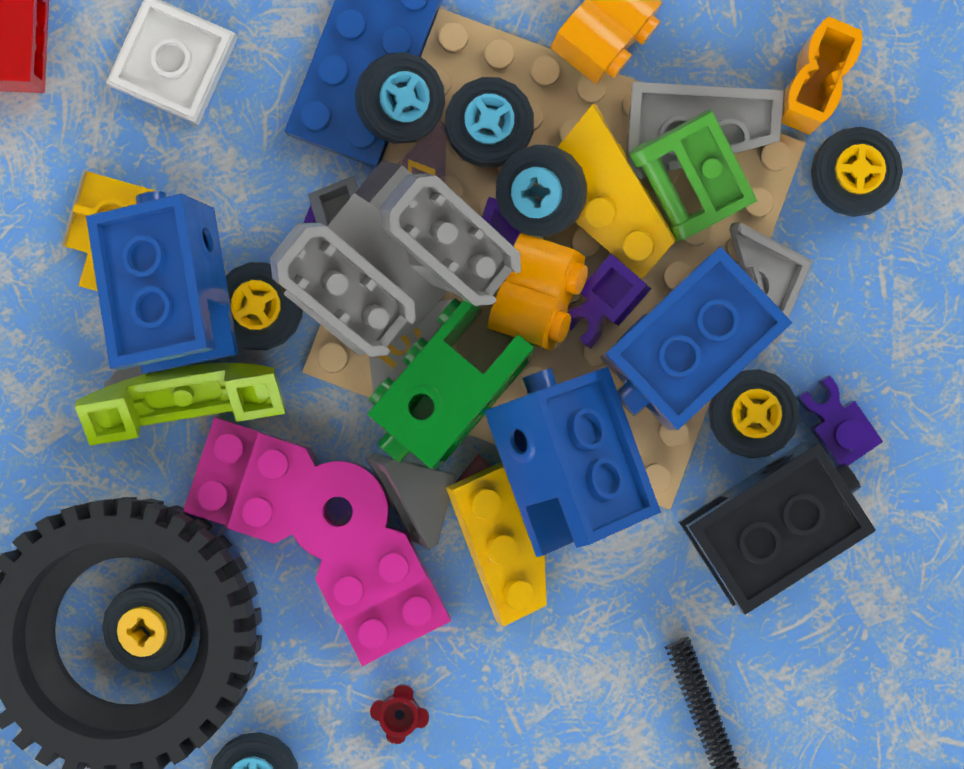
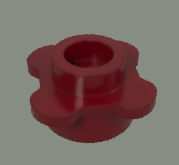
[370,684,429,744]

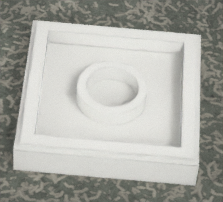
[106,0,238,126]

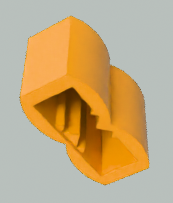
[550,0,663,85]
[781,17,863,135]
[487,233,588,351]

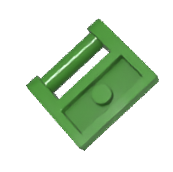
[629,109,757,242]

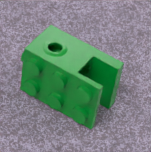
[367,298,535,470]

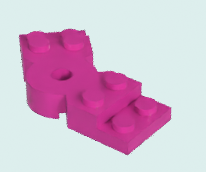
[183,417,451,666]

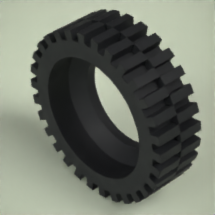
[0,497,262,769]

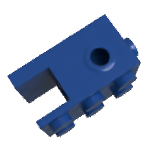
[86,191,239,374]
[600,246,793,430]
[484,367,661,557]

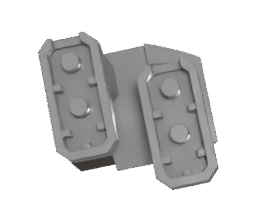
[270,161,521,357]

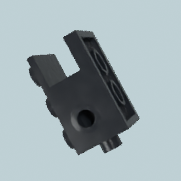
[678,442,876,615]

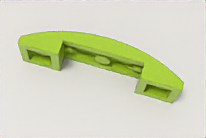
[75,363,286,446]

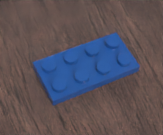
[284,0,442,168]

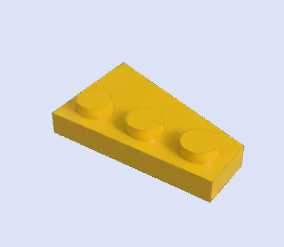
[534,103,676,280]
[446,462,547,627]

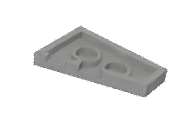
[626,82,784,180]

